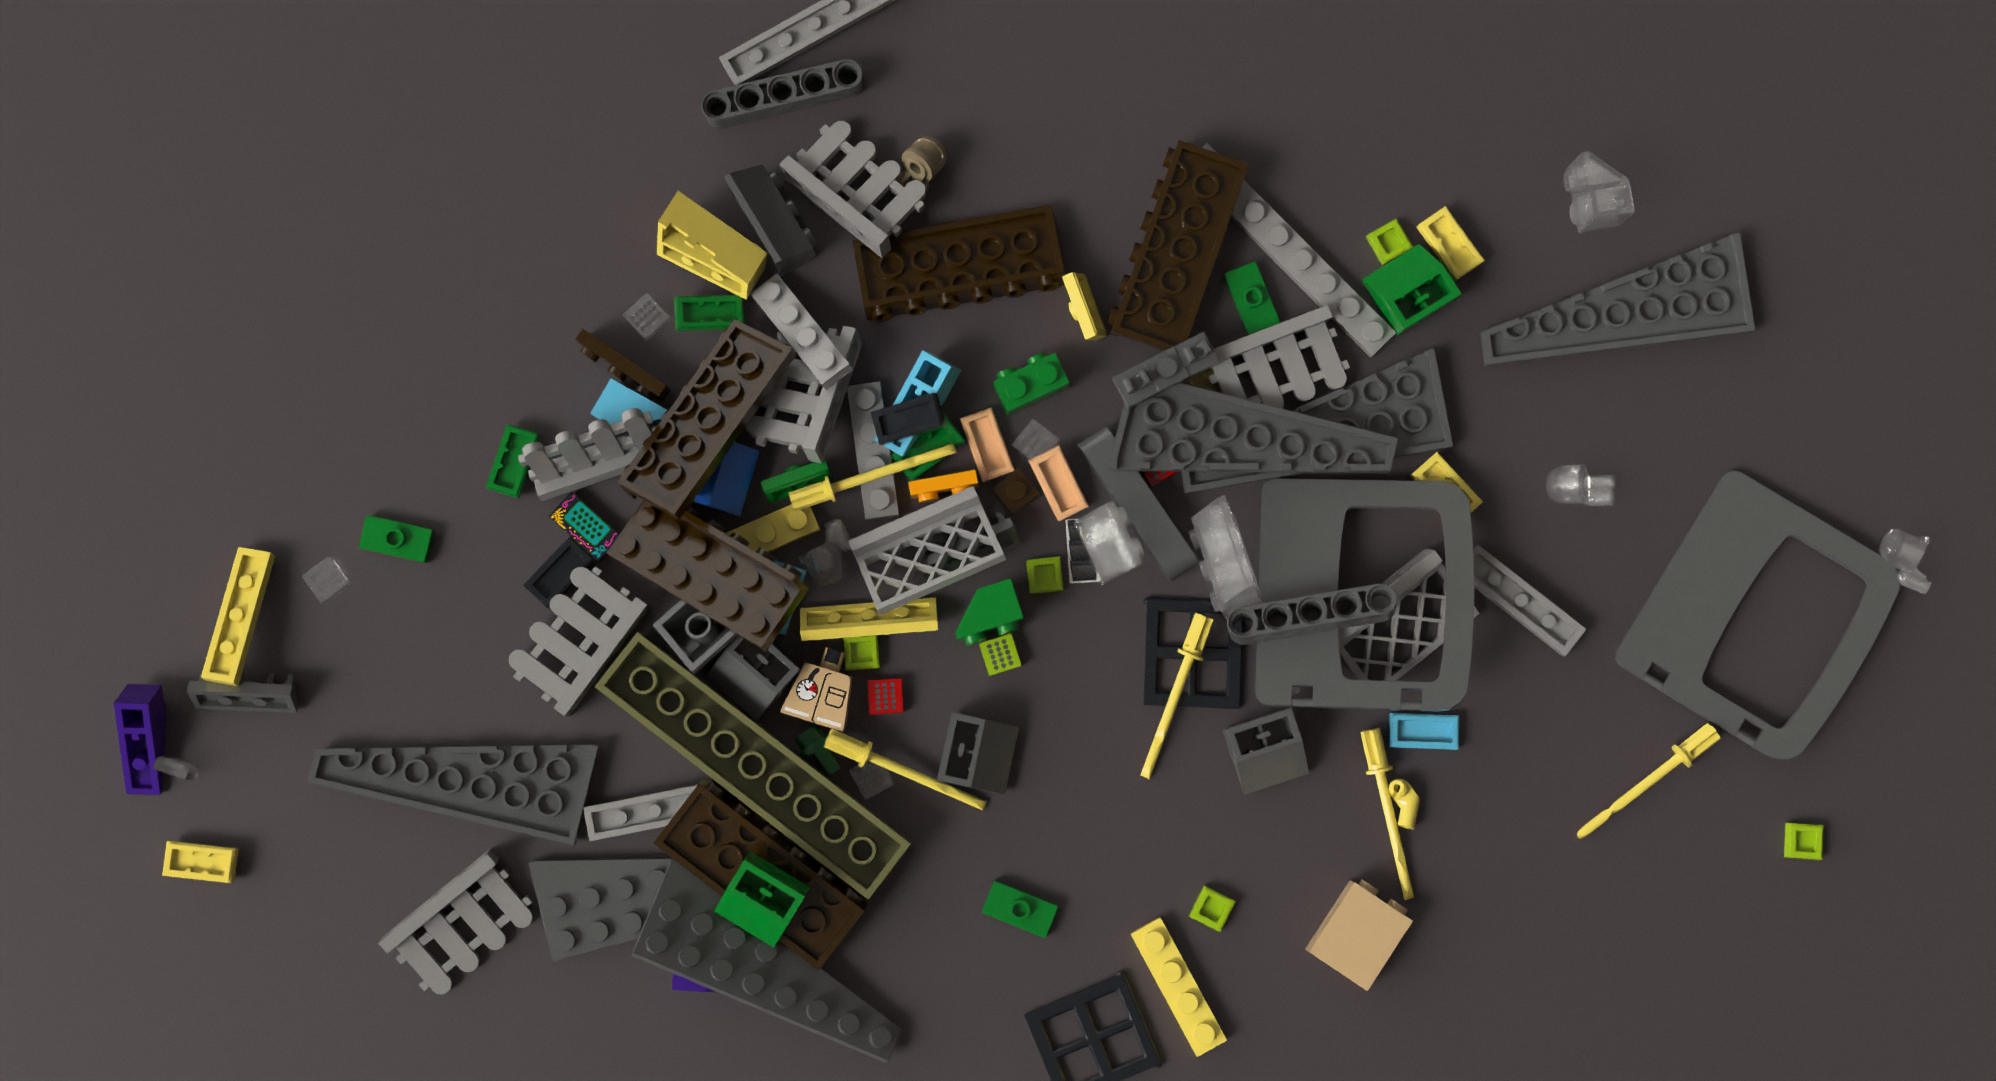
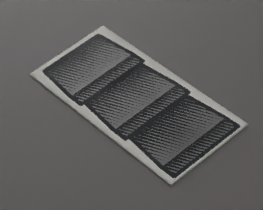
[1065,518,1100,583]

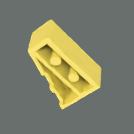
[657,191,767,300]

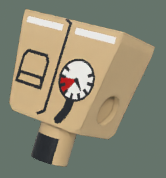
[780,647,853,732]

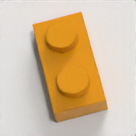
[908,470,978,503]

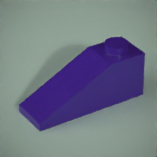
[113,684,166,795]

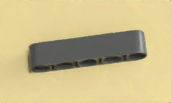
[701,59,864,129]
[1077,426,1199,582]
[1227,584,1397,645]

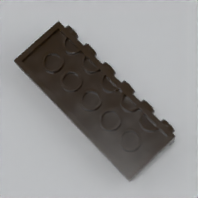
[1107,140,1249,351]
[852,205,1065,322]
[617,319,797,520]
[607,500,809,652]
[653,778,868,970]

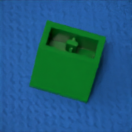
[1362,244,1462,337]
[955,578,1023,646]
[714,851,810,948]

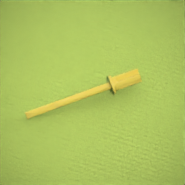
[788,443,956,511]
[1140,612,1214,779]
[1577,723,1721,839]
[1360,727,1414,900]
[824,728,987,811]

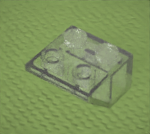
[1563,151,1635,233]
[1073,501,1145,585]

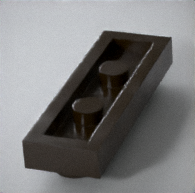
[575,328,671,401]

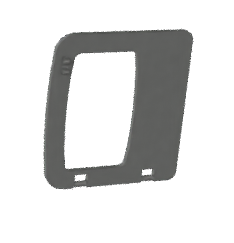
[1615,471,1900,760]
[1255,478,1474,712]

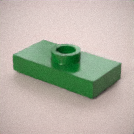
[1223,261,1280,336]
[674,295,744,332]
[891,414,966,481]
[485,424,541,499]
[761,458,833,503]
[358,515,435,564]
[981,880,1058,938]

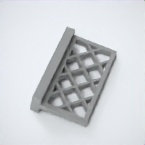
[848,486,1006,615]
[1338,548,1480,681]

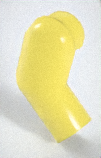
[1389,779,1420,829]

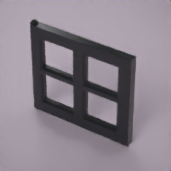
[1143,597,1246,709]
[1024,971,1162,1081]

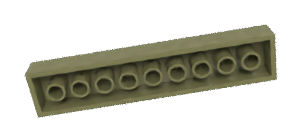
[595,632,912,900]

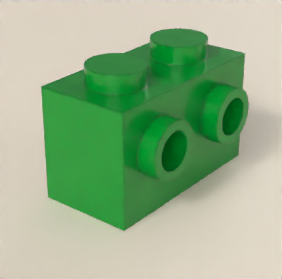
[993,352,1070,417]

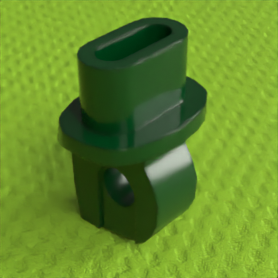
[795,724,841,776]

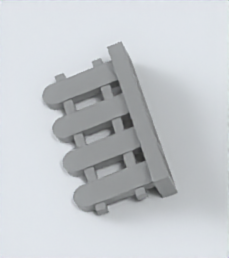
[779,121,926,259]
[1208,305,1350,409]
[746,326,862,464]
[518,408,659,502]
[509,566,651,716]
[378,848,533,995]

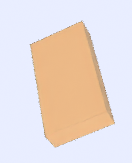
[960,407,1015,483]
[1028,445,1089,522]

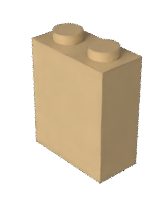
[1305,879,1413,991]

